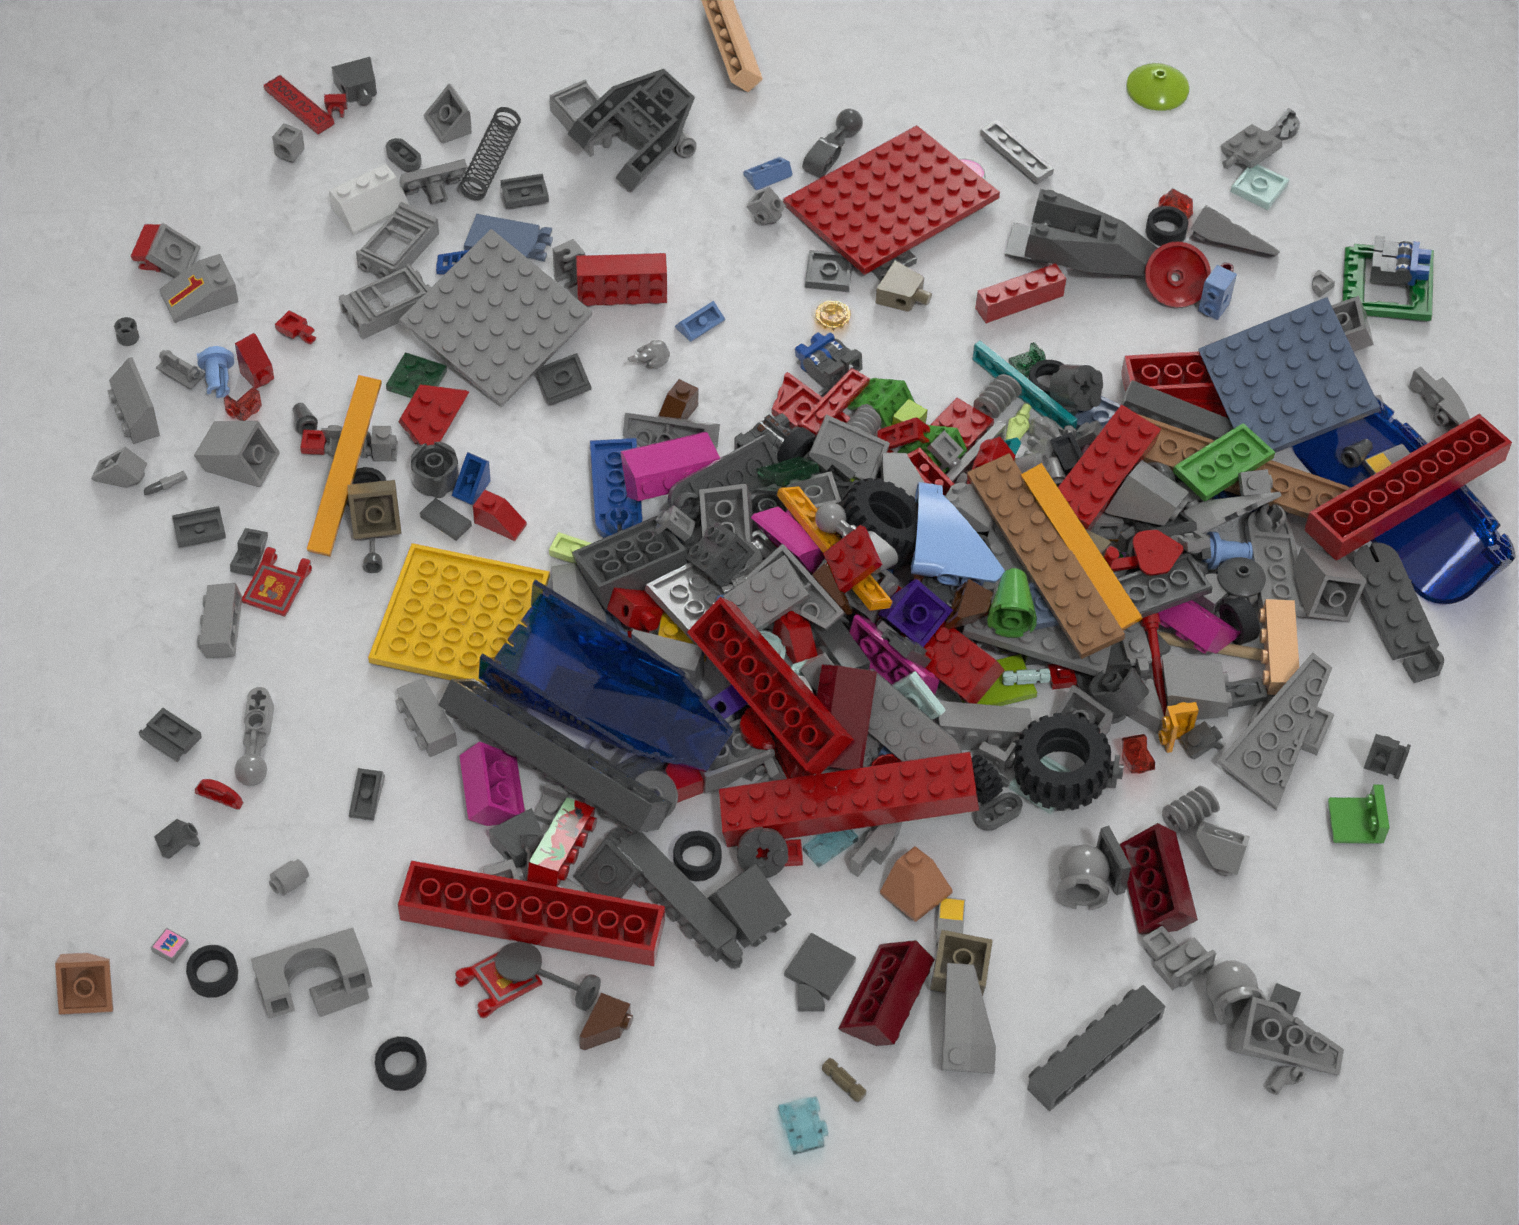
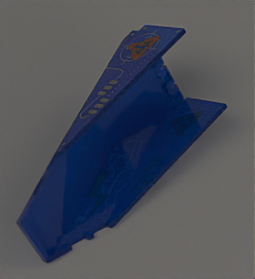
[479,580,734,773]

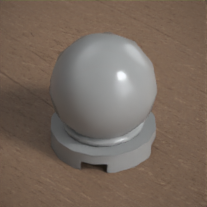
[1057,844,1110,910]
[1205,960,1266,1029]

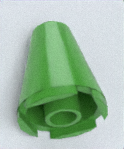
[987,568,1037,638]

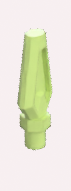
[1005,403,1032,440]

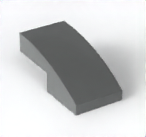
[804,453,856,482]
[230,528,268,576]

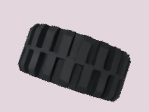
[837,478,918,569]
[1014,713,1111,811]

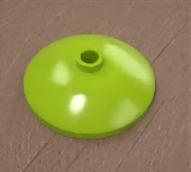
[1126,63,1189,111]

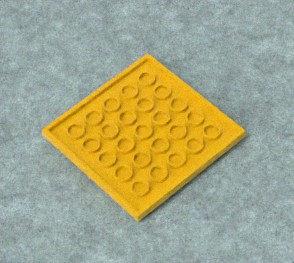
[368,543,550,691]

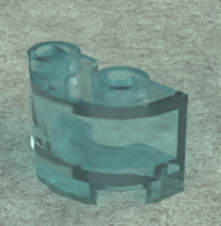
[777,1096,829,1155]

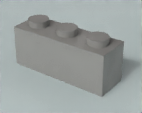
[197,583,242,659]
[395,677,457,757]

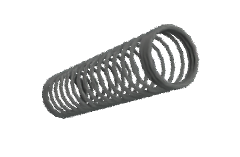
[459,107,521,200]

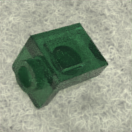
[1008,342,1046,377]

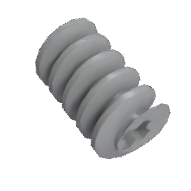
[973,374,1022,418]
[847,404,881,436]
[1162,786,1220,834]

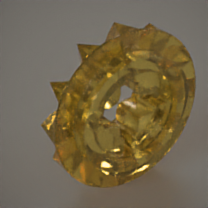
[815,300,851,331]

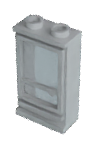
[549,79,627,157]
[356,202,439,279]
[339,264,431,340]

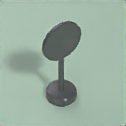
[495,942,601,1011]

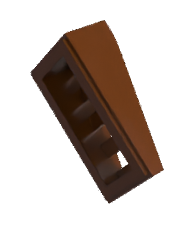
[812,563,853,615]

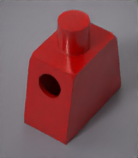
[607,587,664,631]

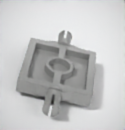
[1221,124,1282,169]

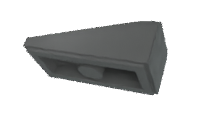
[349,768,385,821]

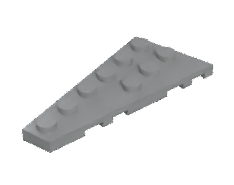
[1218,652,1332,810]

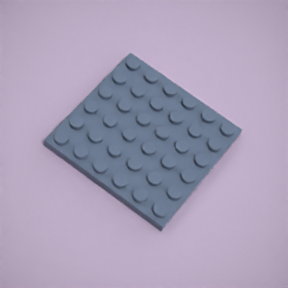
[1198,297,1381,453]

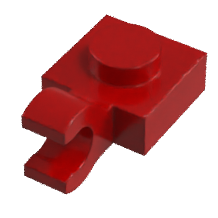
[275,310,316,345]

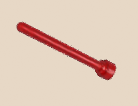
[1141,613,1167,717]

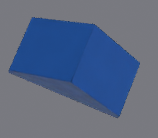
[452,452,491,505]

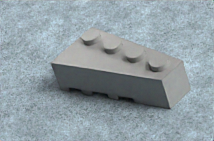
[933,701,1032,750]

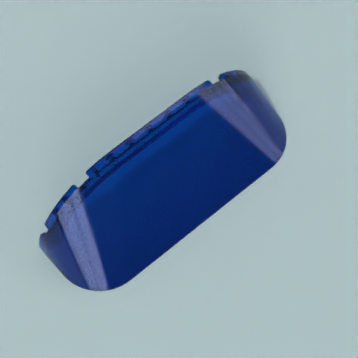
[1292,396,1516,604]

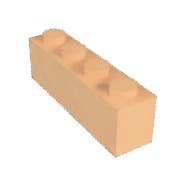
[1258,599,1299,695]

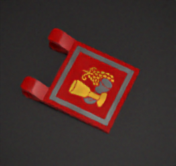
[242,547,312,617]
[455,952,543,1018]

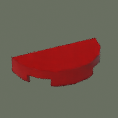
[740,707,775,750]
[195,779,244,810]

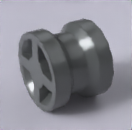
[114,317,139,346]

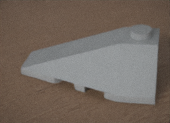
[746,544,845,630]

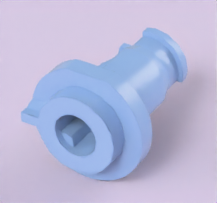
[197,346,235,398]
[1202,531,1253,570]

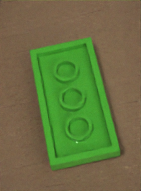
[1173,423,1275,502]

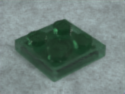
[386,352,447,398]
[757,456,819,486]

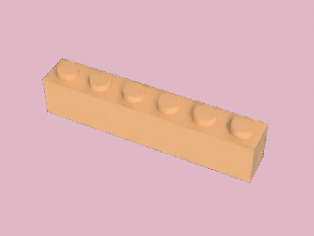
[701,0,763,92]

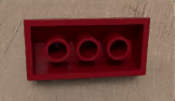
[817,664,877,770]
[1119,823,1198,935]
[838,940,935,1046]

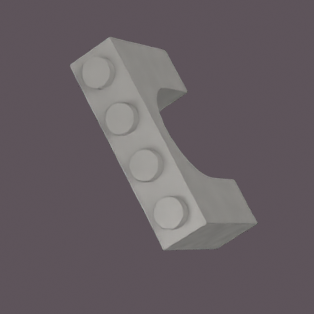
[251,928,372,1019]

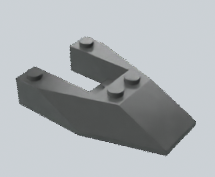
[567,68,695,192]
[1024,189,1158,276]

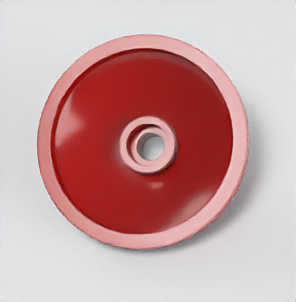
[1145,242,1211,308]

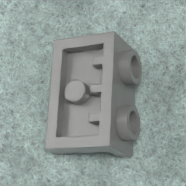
[1153,937,1217,991]

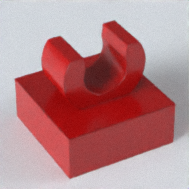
[324,94,348,117]
[1047,664,1077,690]

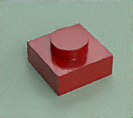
[300,430,327,455]

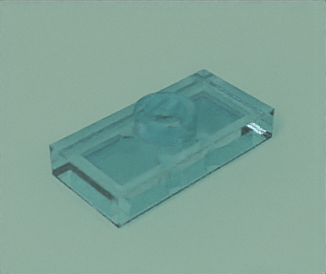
[803,829,858,868]

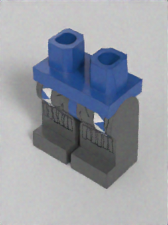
[1370,235,1432,286]
[795,332,862,390]

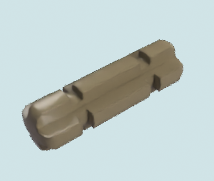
[822,1058,867,1102]

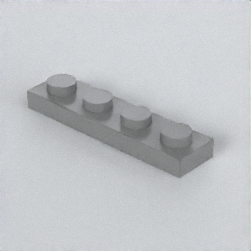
[980,120,1054,184]

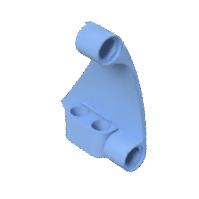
[911,482,1005,587]

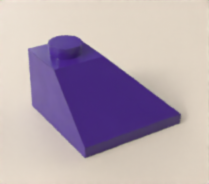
[878,579,953,647]

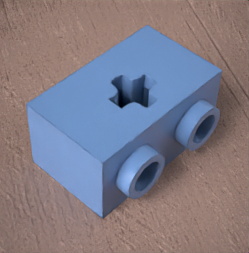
[1198,265,1237,320]

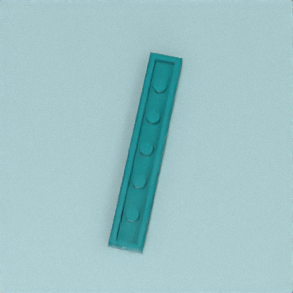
[972,340,1078,430]

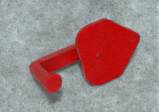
[1103,530,1183,576]

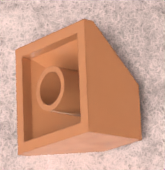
[880,846,953,922]
[55,953,113,1014]

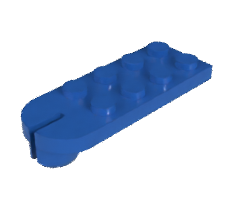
[590,438,643,538]

